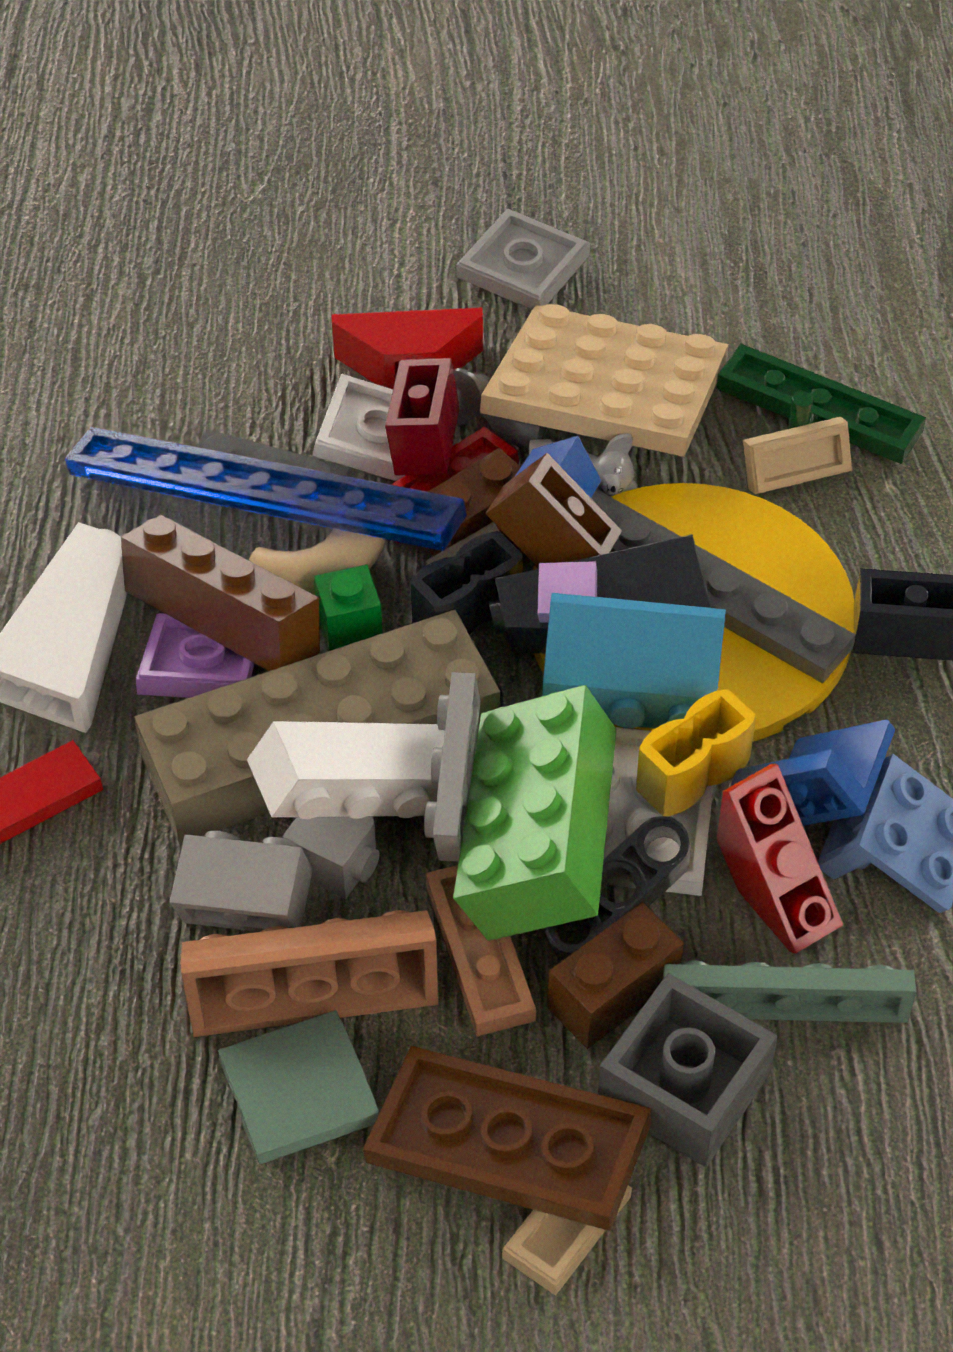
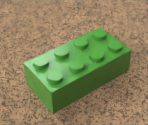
[453,685,617,941]

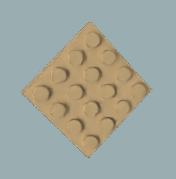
[480,304,729,457]

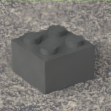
[598,973,778,1168]

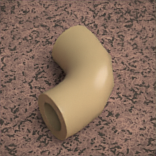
[249,516,385,595]

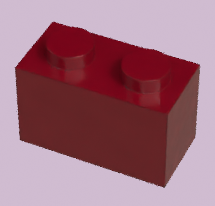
[385,358,460,476]

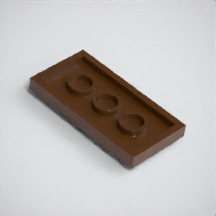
[363,1046,652,1231]

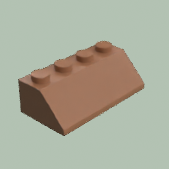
[180,910,438,1037]

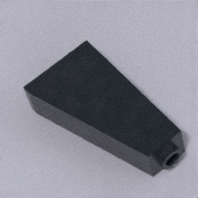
[489,534,712,654]

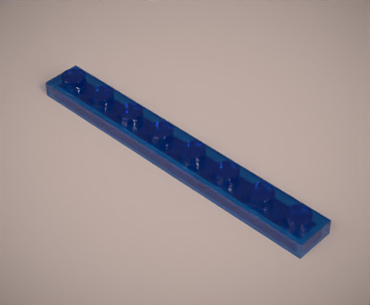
[65,427,467,551]

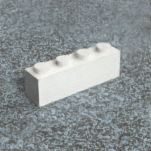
[247,721,476,819]

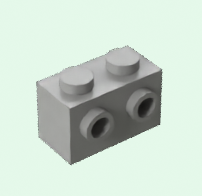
[170,831,313,932]

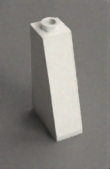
[0,522,127,733]

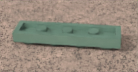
[663,961,916,1023]

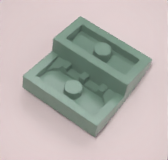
[218,1010,379,1165]

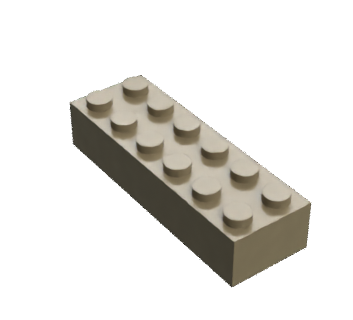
[134,610,500,844]

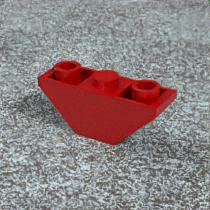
[331,307,483,389]
[717,764,843,954]

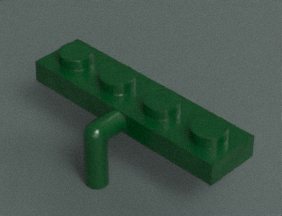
[716,344,926,464]

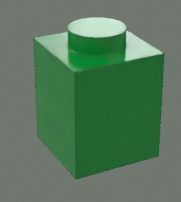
[314,564,383,652]

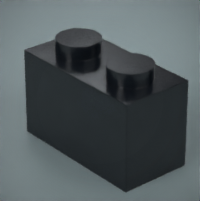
[852,568,953,661]

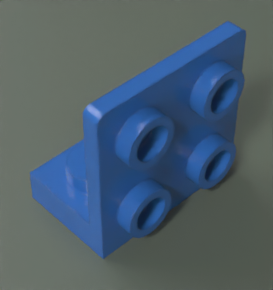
[730,719,895,826]

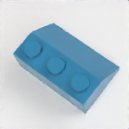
[543,593,726,728]

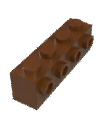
[121,515,320,671]

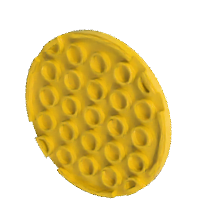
[533,483,854,742]

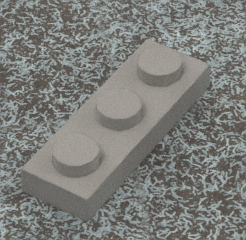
[424,672,481,862]

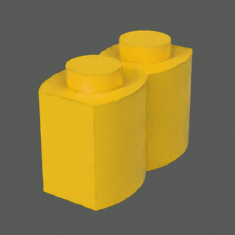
[636,689,756,816]

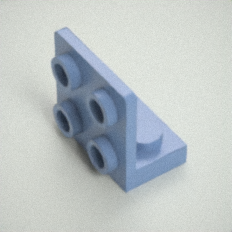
[818,754,953,913]

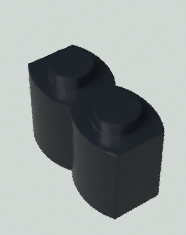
[410,531,523,635]

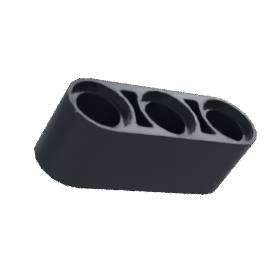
[545,816,691,960]

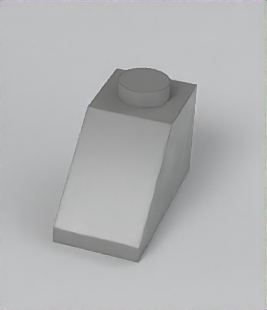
[282,816,380,899]

